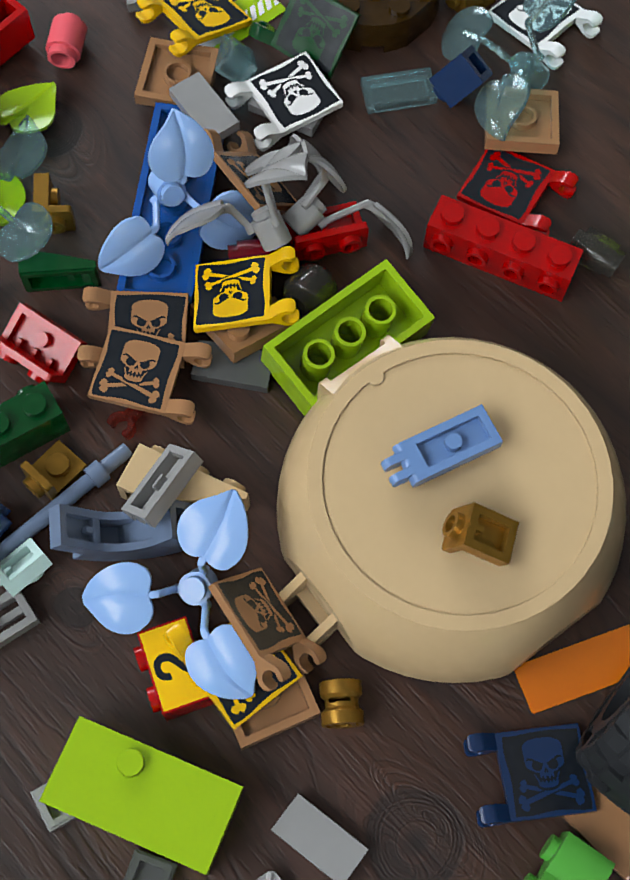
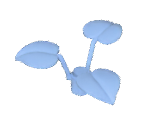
[98,108,256,277]
[82,489,257,699]

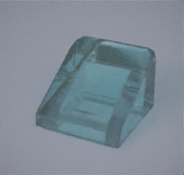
[215,34,257,82]

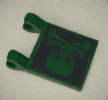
[249,0,361,80]

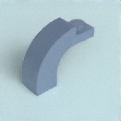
[48,500,193,561]

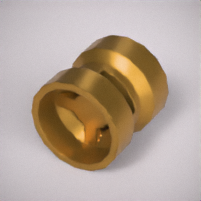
[319,678,364,729]

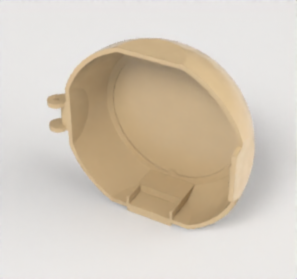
[276,335,626,683]

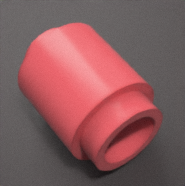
[45,12,87,69]

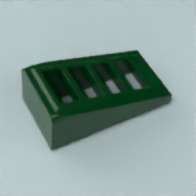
[18,249,102,292]

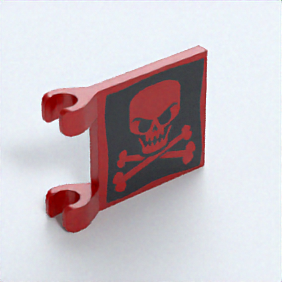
[457,149,578,236]

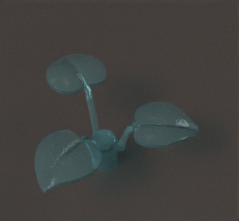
[441,0,576,141]
[0,115,53,262]

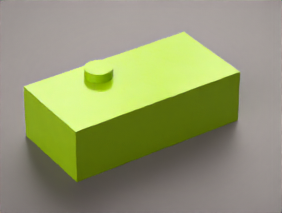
[261,259,435,416]
[39,716,243,876]

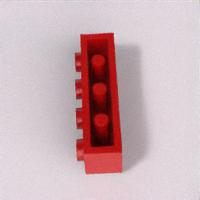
[423,195,584,302]

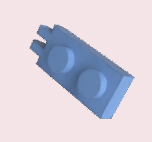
[380,404,503,487]

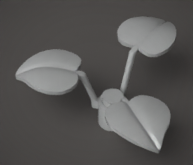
[282,134,413,260]
[165,142,309,252]

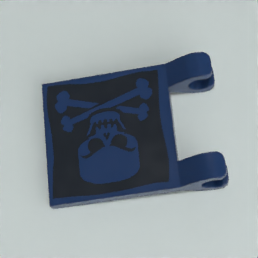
[463,723,597,828]

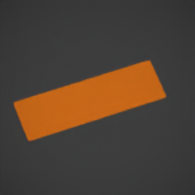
[514,624,630,714]

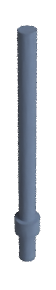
[0,443,133,562]

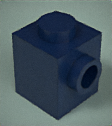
[429,45,493,108]

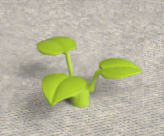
[0,82,57,227]

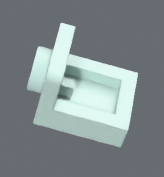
[0,537,53,597]

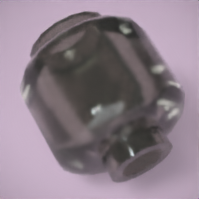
[281,263,338,319]

